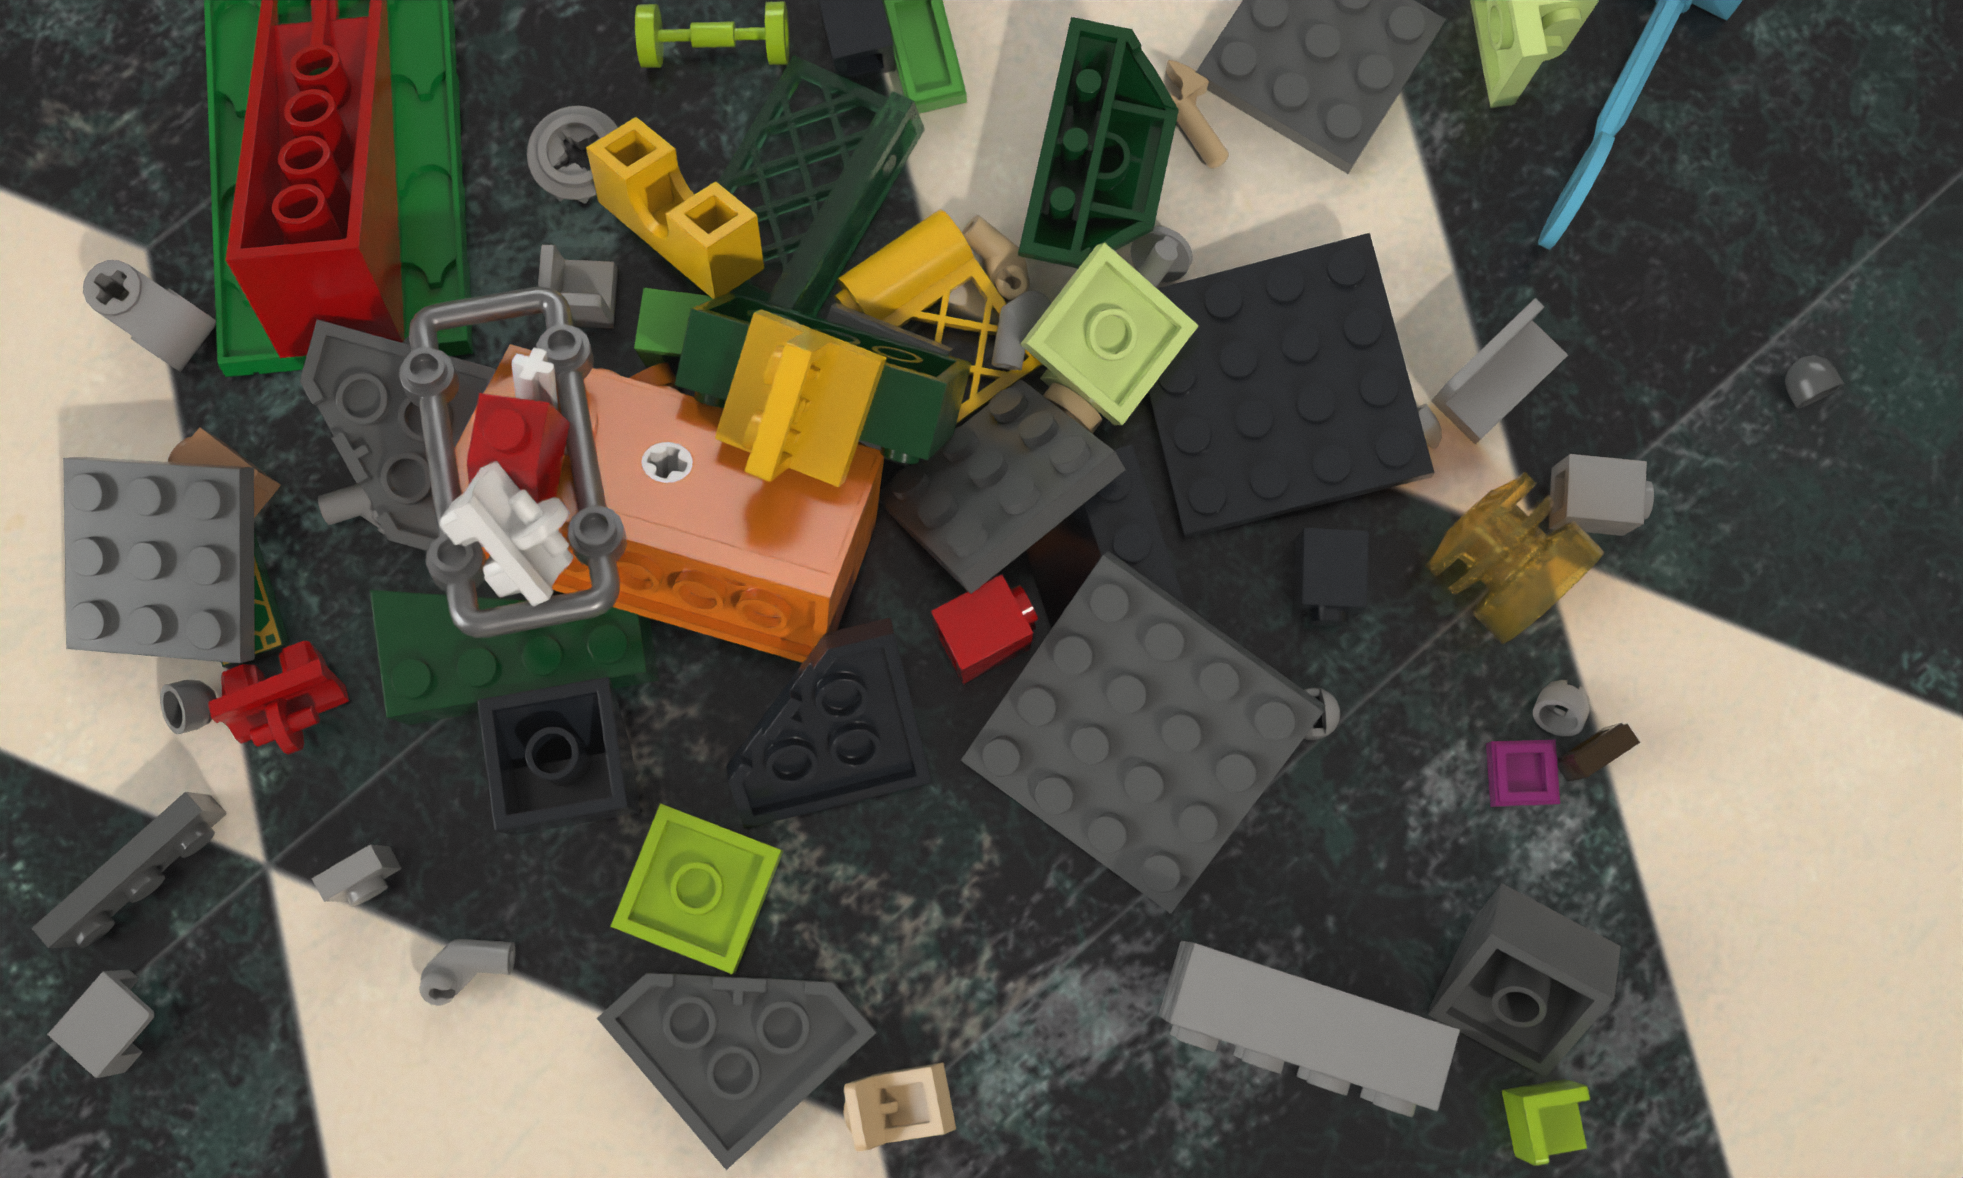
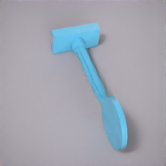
[1538,0,1743,250]

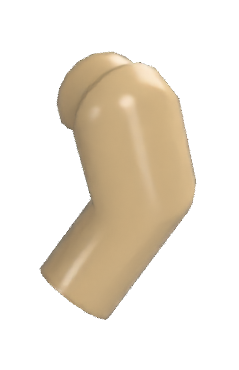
[962,215,1030,302]

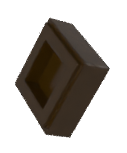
[1557,723,1640,782]

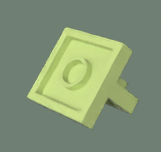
[1470,0,1599,108]
[1020,243,1199,425]

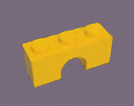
[586,117,764,299]

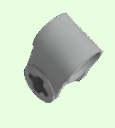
[83,260,216,372]

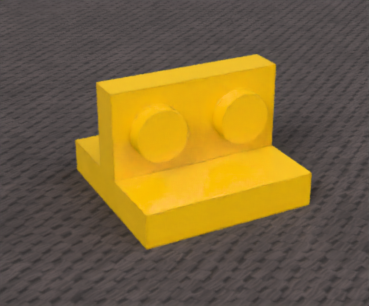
[714,309,887,487]

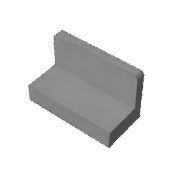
[1431,298,1568,444]

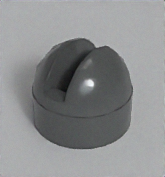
[1785,355,1845,409]
[160,680,217,734]

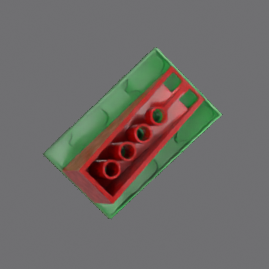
[204,0,473,377]

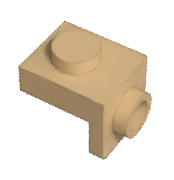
[844,1063,956,1152]

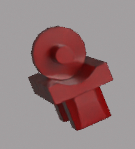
[208,640,349,755]

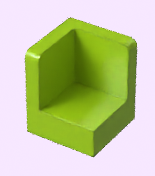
[1502,1079,1590,1166]

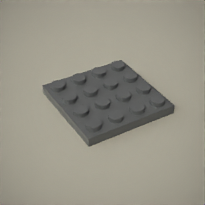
[961,551,1326,914]

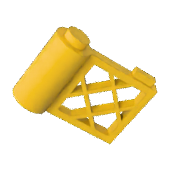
[834,209,1043,424]

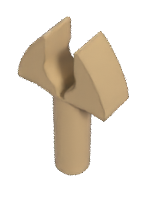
[1165,60,1229,168]

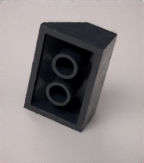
[1025,445,1186,629]

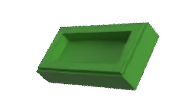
[882,0,967,116]

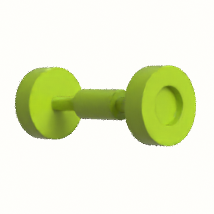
[635,1,789,68]

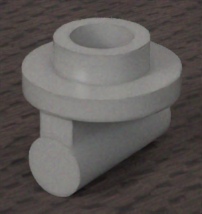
[1131,226,1192,288]

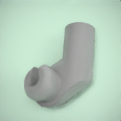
[318,484,385,534]

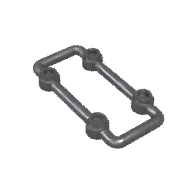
[399,287,627,638]

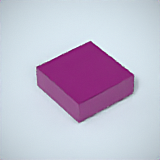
[1486,739,1560,807]

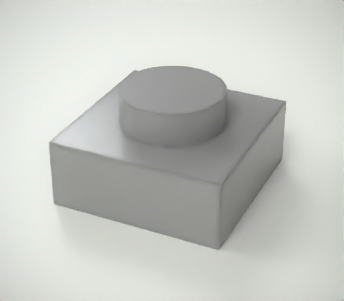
[312,845,402,906]

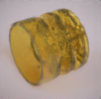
[1425,471,1604,644]

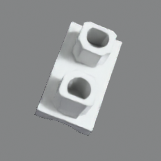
[440,461,574,606]

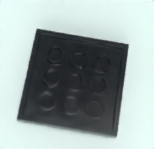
[1149,233,1435,539]

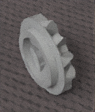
[527,106,618,204]

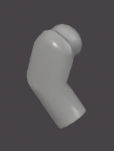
[991,291,1051,370]
[419,939,515,1006]

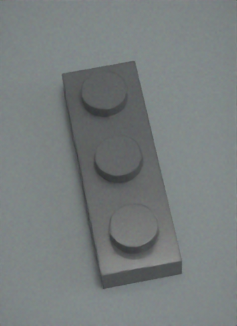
[32,792,227,948]

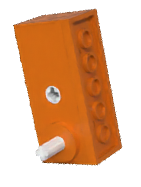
[454,344,884,663]

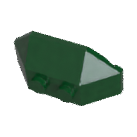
[1018,17,1179,269]

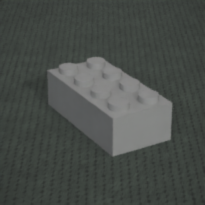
[1158,941,1460,1117]

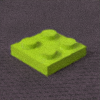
[611,803,783,974]

